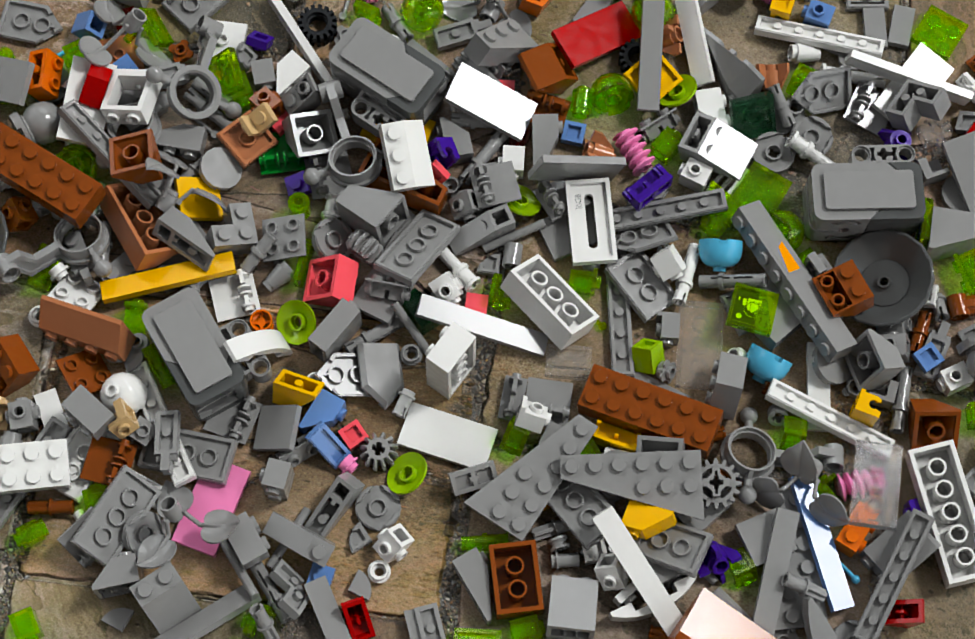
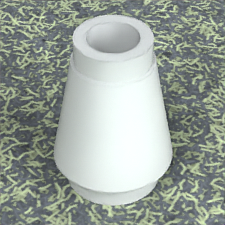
[787,42,821,64]

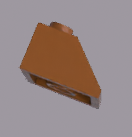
[109,128,163,184]
[908,399,961,450]

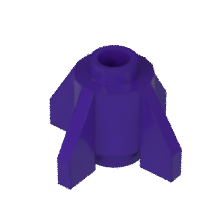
[877,128,912,160]
[697,541,742,584]

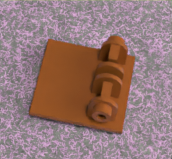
[526,89,571,136]
[55,351,112,394]
[80,436,138,486]

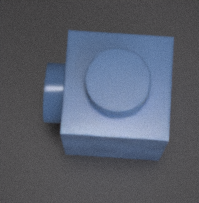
[800,0,836,29]
[71,10,108,40]

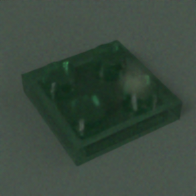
[729,90,777,139]

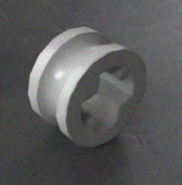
[767,404,788,426]
[547,535,570,553]

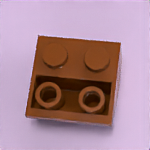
[517,43,579,95]
[811,259,874,317]
[0,334,40,397]

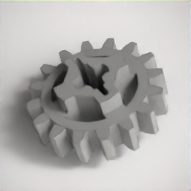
[702,458,742,510]

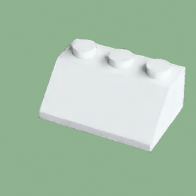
[378,120,435,193]

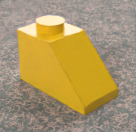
[272,369,325,406]
[622,500,677,540]

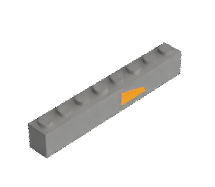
[730,200,858,363]

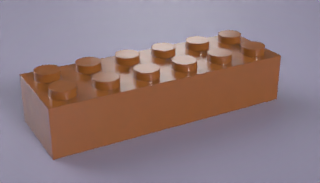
[0,122,106,229]
[577,364,724,460]

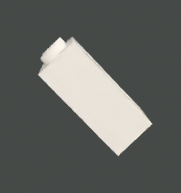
[100,69,163,125]

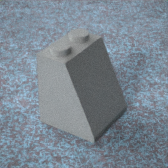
[335,184,410,248]
[921,206,975,261]
[859,510,941,581]
[129,561,202,635]

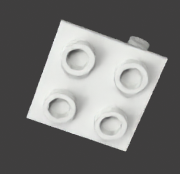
[208,268,261,323]
[47,269,102,310]

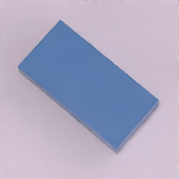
[305,421,352,469]

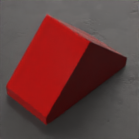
[78,64,113,110]
[341,596,376,639]
[884,599,925,628]

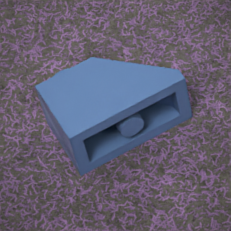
[298,389,348,434]

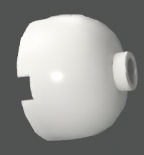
[100,372,148,414]

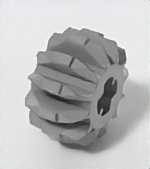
[346,229,384,265]
[360,432,399,471]

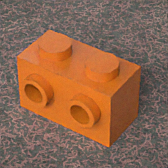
[28,48,64,102]
[834,501,879,558]

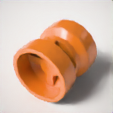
[250,309,274,331]

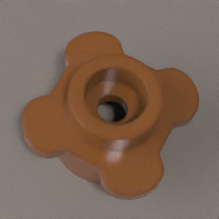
[169,40,194,63]

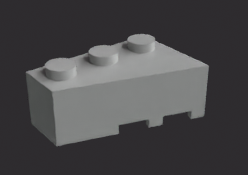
[463,18,539,66]

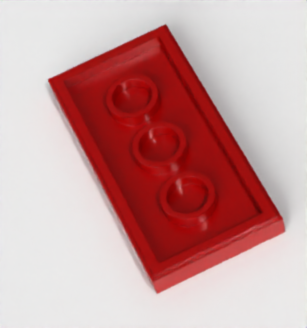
[551,1,641,70]

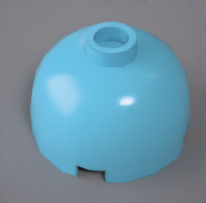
[698,238,743,272]
[746,343,793,384]

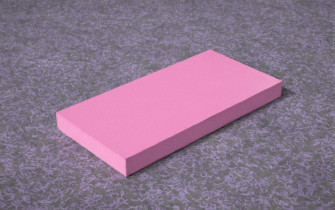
[171,464,252,558]

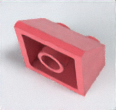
[303,253,359,307]

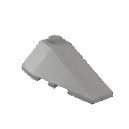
[704,27,765,112]

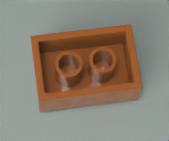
[488,540,544,620]

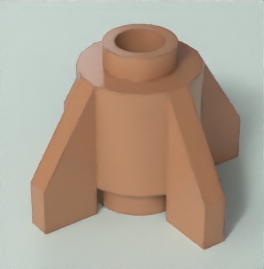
[662,14,684,56]
[755,63,790,96]
[582,130,616,157]

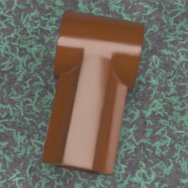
[946,293,975,321]

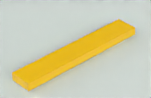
[100,251,237,304]

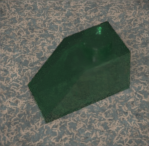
[402,288,440,336]

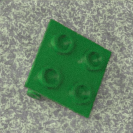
[259,132,305,176]

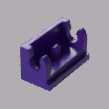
[427,137,460,170]
[622,163,673,211]

